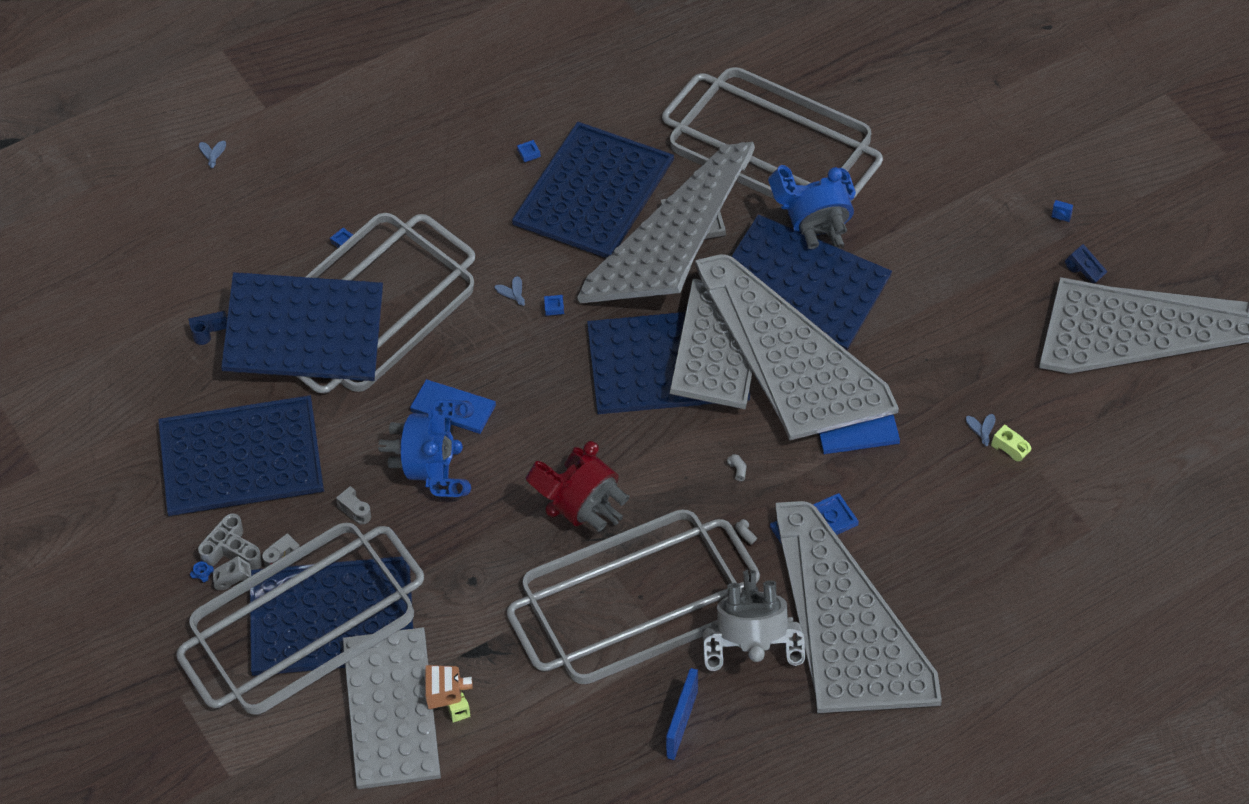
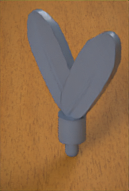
[199,141,226,168]
[495,276,525,306]
[966,414,996,446]

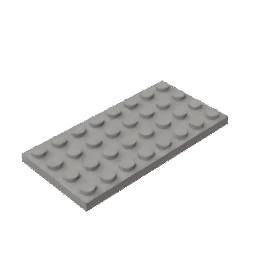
[670,278,752,409]
[343,627,441,789]

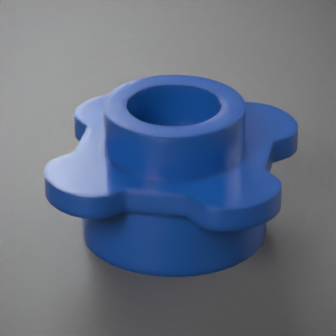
[190,561,214,582]

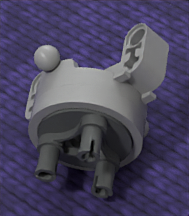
[703,570,805,671]

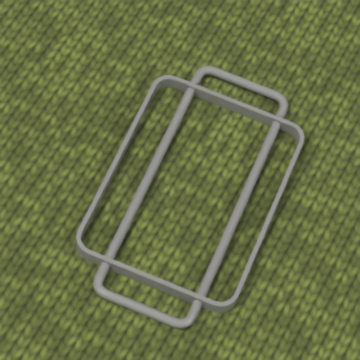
[662,67,883,201]
[296,213,475,393]
[507,510,760,684]
[176,523,424,714]

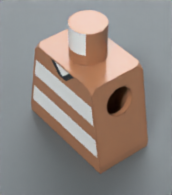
[425,665,473,709]

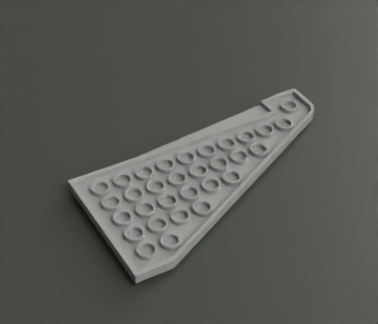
[577,142,755,303]
[695,255,899,440]
[1039,277,1249,374]
[776,501,942,713]

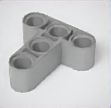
[198,514,262,570]

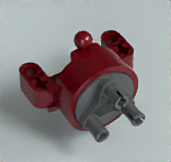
[525,441,630,532]

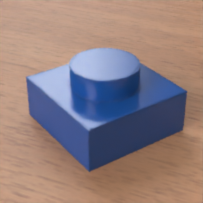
[517,140,541,162]
[1052,200,1073,222]
[330,228,353,248]
[544,295,564,315]

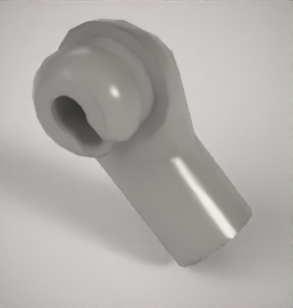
[727,454,747,481]
[735,519,758,545]

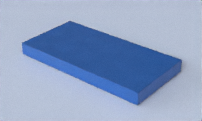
[410,379,496,434]
[818,414,900,454]
[770,493,859,545]
[666,668,698,760]

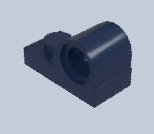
[1065,244,1107,284]
[188,311,227,345]

